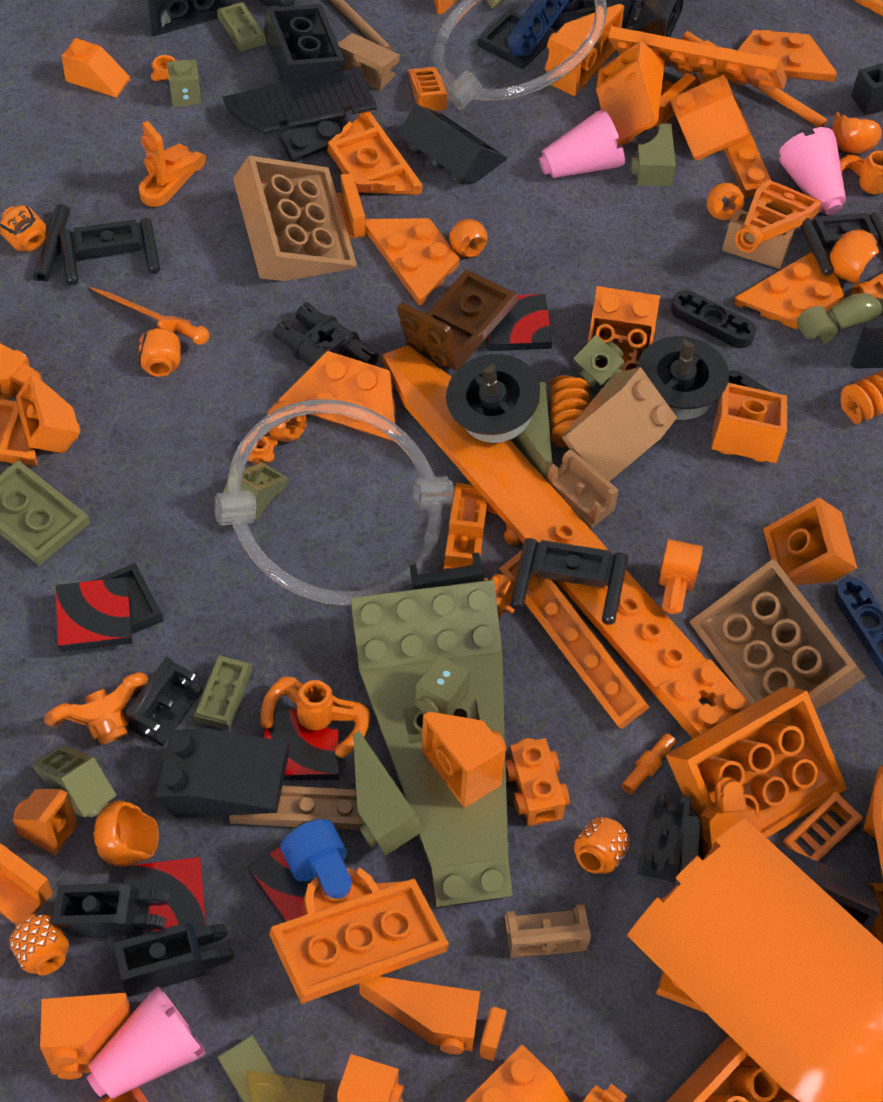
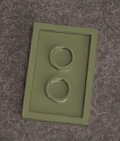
[0,460,90,566]

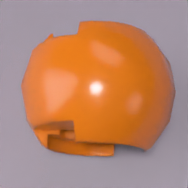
[706,183,745,221]
[449,219,488,258]
[265,401,307,443]

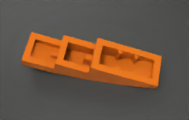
[444,483,487,569]

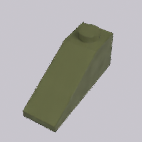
[514,382,552,480]
[353,731,424,856]
[31,744,117,817]

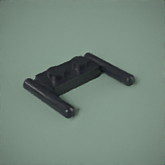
[800,212,883,276]
[59,218,160,286]
[510,538,628,625]

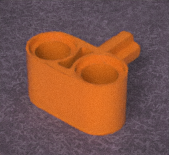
[658,539,703,615]

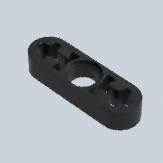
[671,290,756,348]

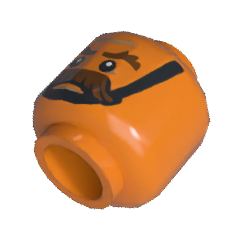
[0,205,46,252]
[138,328,181,377]

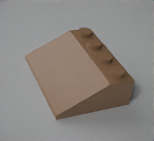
[233,156,357,281]
[689,558,866,709]

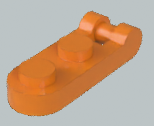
[139,143,206,207]

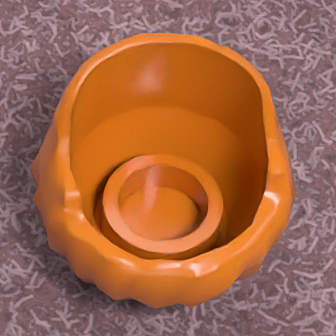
[832,111,882,155]
[830,229,879,285]
[93,800,159,868]

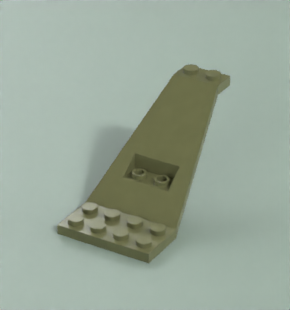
[350,580,513,907]

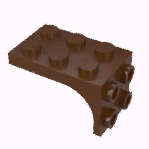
[397,269,518,371]

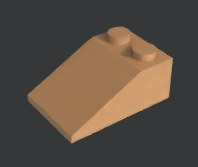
[562,367,677,482]

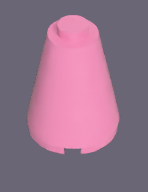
[538,109,625,178]
[778,127,846,215]
[86,986,206,1099]

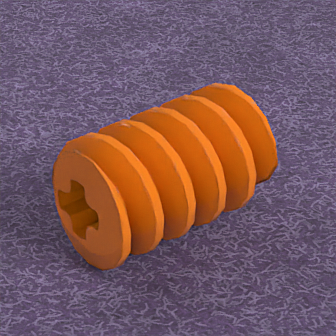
[840,370,883,425]
[549,375,591,447]

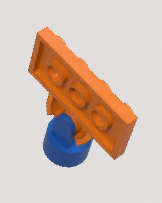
[269,819,449,1004]

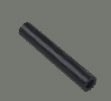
[33,204,70,282]

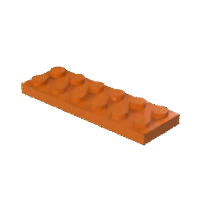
[608,26,787,91]

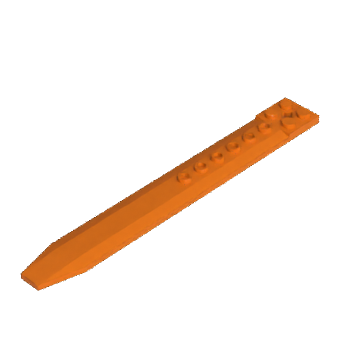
[381,345,751,739]

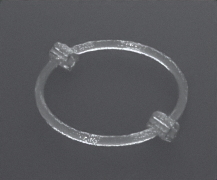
[433,0,607,111]
[214,399,454,605]

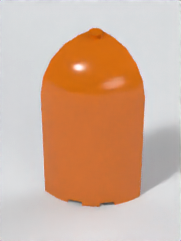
[627,818,883,1102]

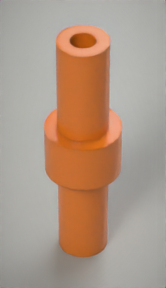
[621,733,676,794]

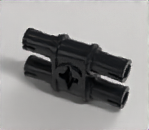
[273,302,379,367]

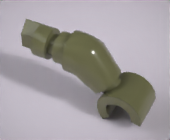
[797,293,883,344]

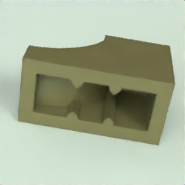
[630,124,676,186]
[216,462,290,526]

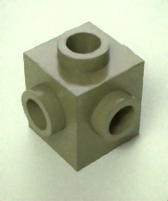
[573,335,625,389]

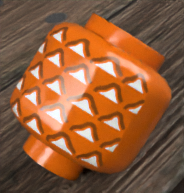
[574,817,630,874]
[9,914,69,976]

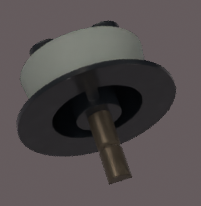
[637,336,729,420]
[446,354,540,444]

